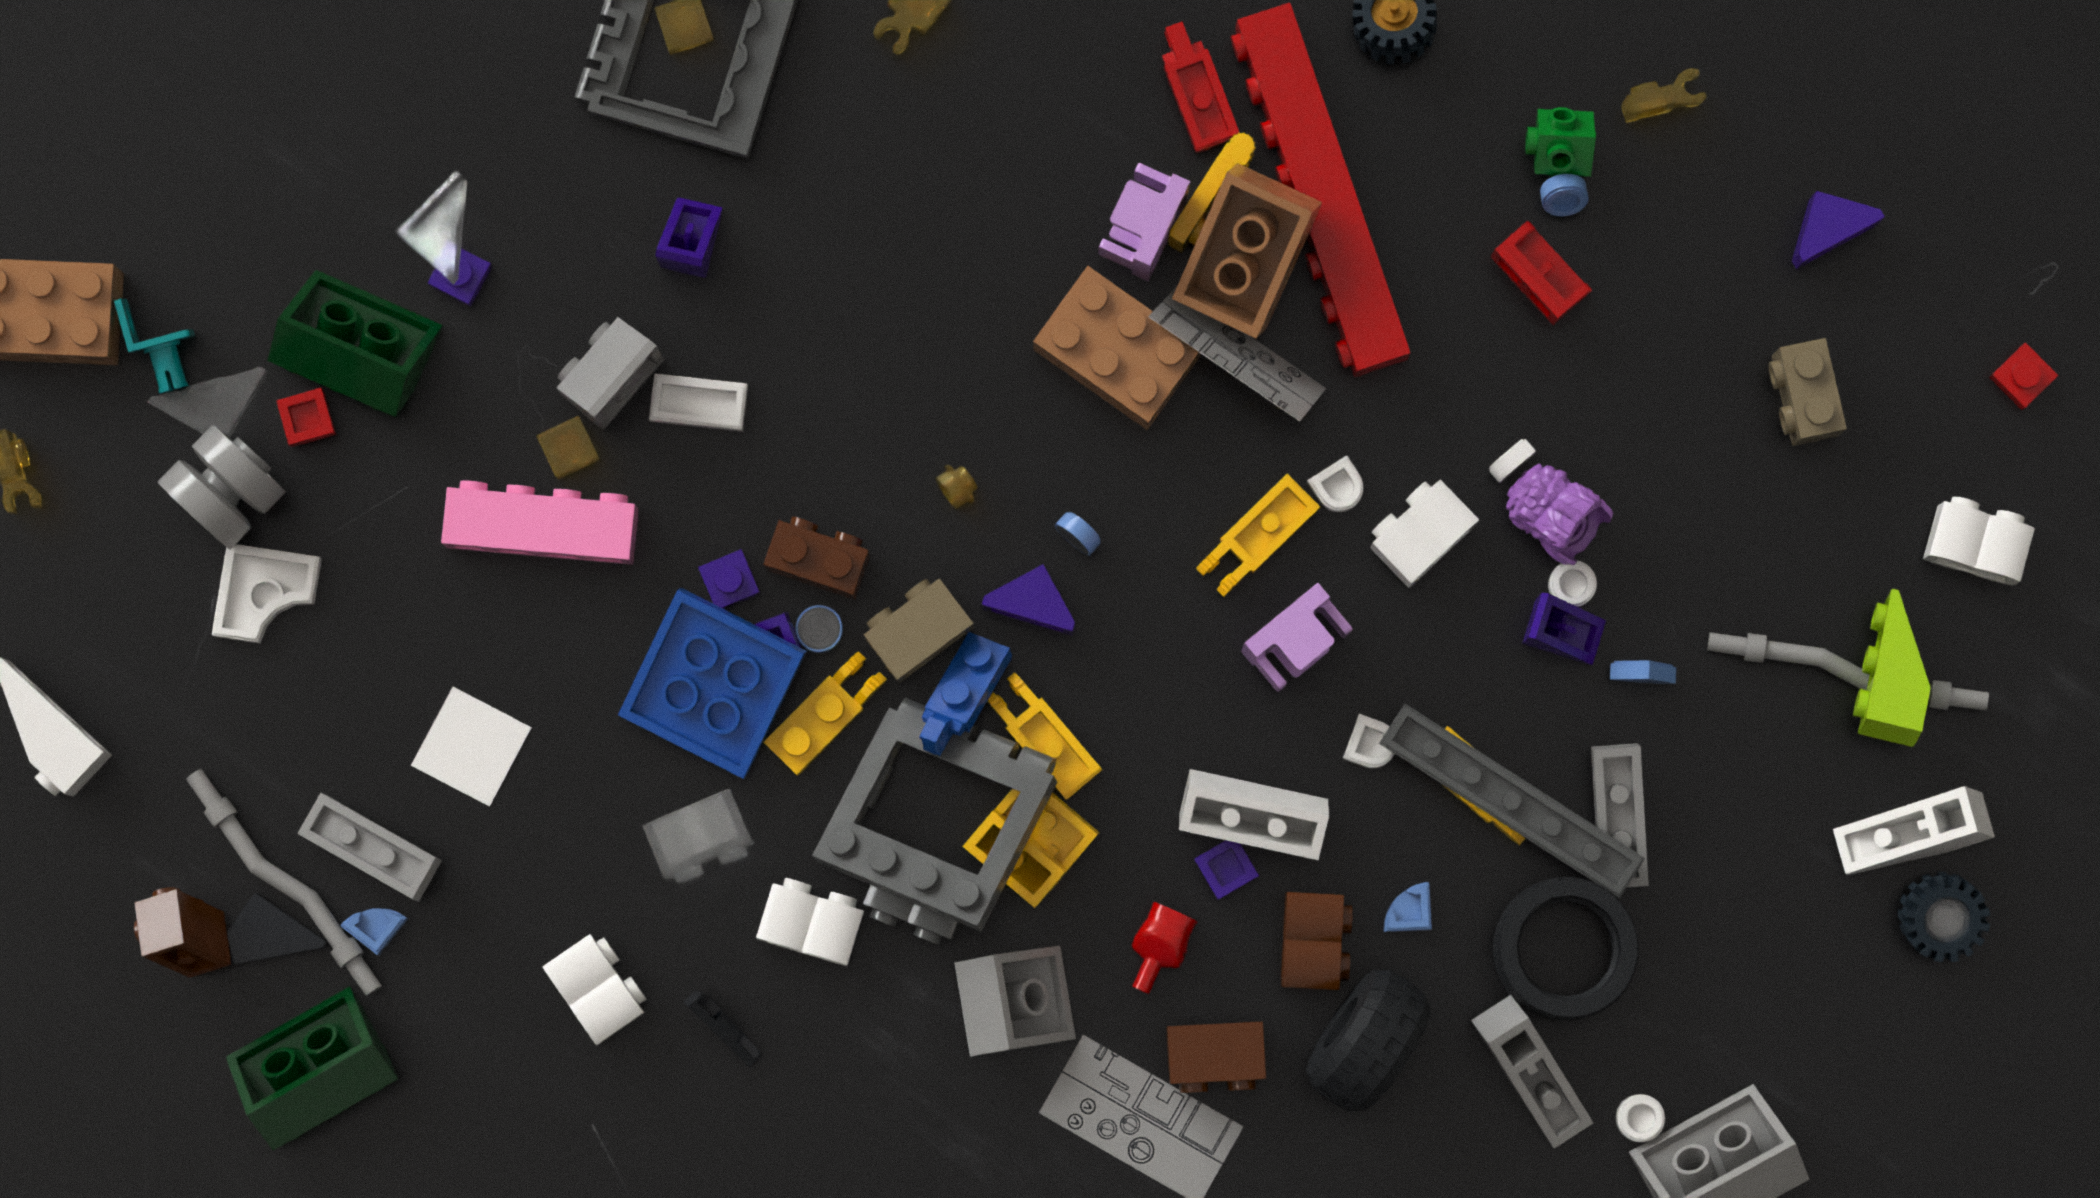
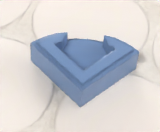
[1610,660,1676,684]
[1383,882,1432,932]
[340,908,409,955]

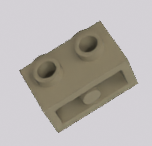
[1769,338,1847,446]
[863,578,974,684]

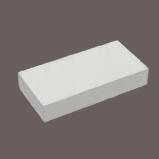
[649,374,748,432]

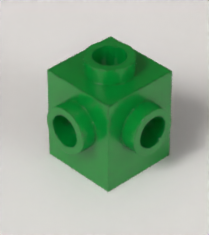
[1525,107,1596,177]

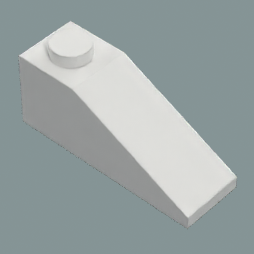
[0,657,112,797]
[1833,786,1995,875]

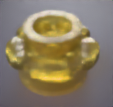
[935,464,977,509]

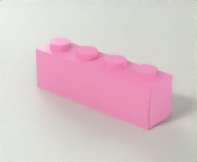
[441,481,639,565]

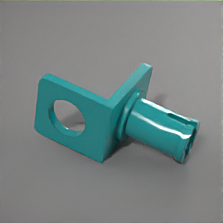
[114,298,195,394]

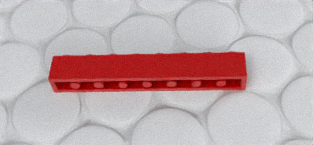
[1230,2,1411,378]

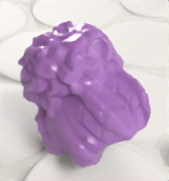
[1506,463,1613,565]

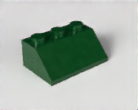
[267,270,443,417]
[226,986,398,1150]

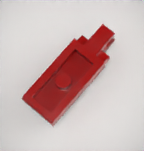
[1162,21,1240,154]

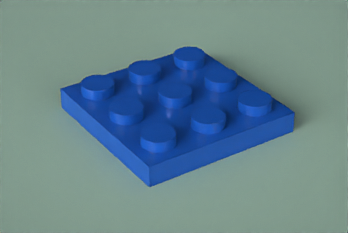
[618,588,807,779]

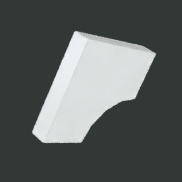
[212,544,322,644]

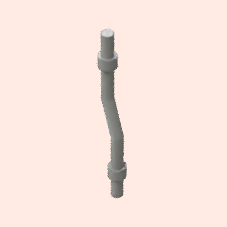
[1707,632,1989,711]
[186,769,382,997]

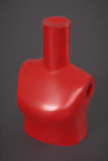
[1132,902,1198,994]

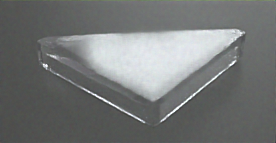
[396,171,467,285]
[147,366,268,438]

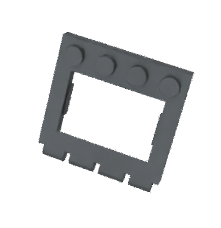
[574,0,798,159]
[812,697,1057,932]

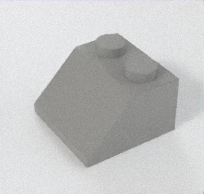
[557,317,664,430]
[954,946,1076,1057]

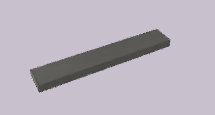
[1379,704,1645,898]

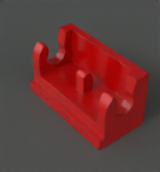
[1491,221,1592,326]

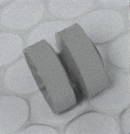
[158,424,286,550]

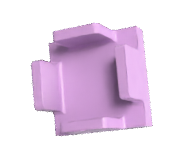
[1098,163,1190,282]
[1241,583,1353,692]

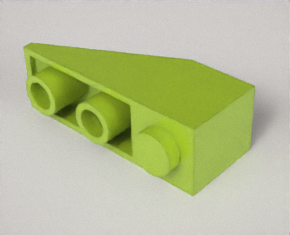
[1853,589,1931,747]

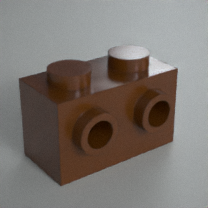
[763,516,870,600]
[134,887,231,978]
[1166,1021,1266,1093]

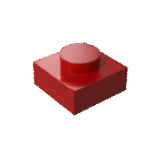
[1989,342,2059,410]
[276,388,337,448]

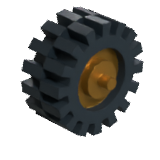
[1352,0,1437,64]

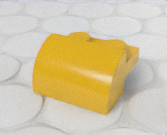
[962,789,1100,908]

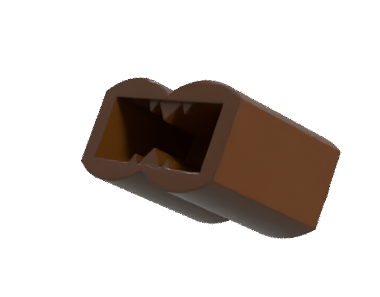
[1281,892,1352,990]

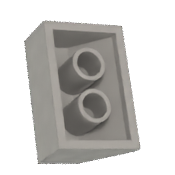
[1629,1084,1810,1198]

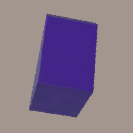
[1792,191,1885,269]
[655,197,722,278]
[982,564,1075,636]
[1522,592,1606,665]

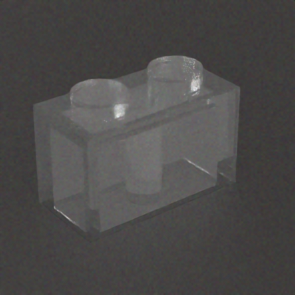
[642,788,754,884]

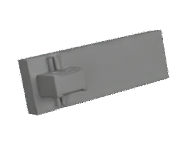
[1591,743,1649,887]
[297,793,442,902]

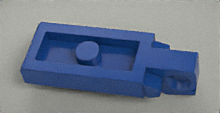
[919,632,1012,756]

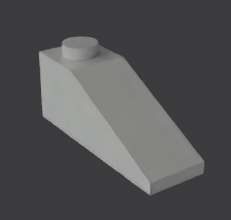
[1471,995,1593,1149]

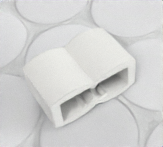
[1370,479,1479,588]
[1923,497,2035,586]
[756,878,864,967]
[543,934,647,1045]

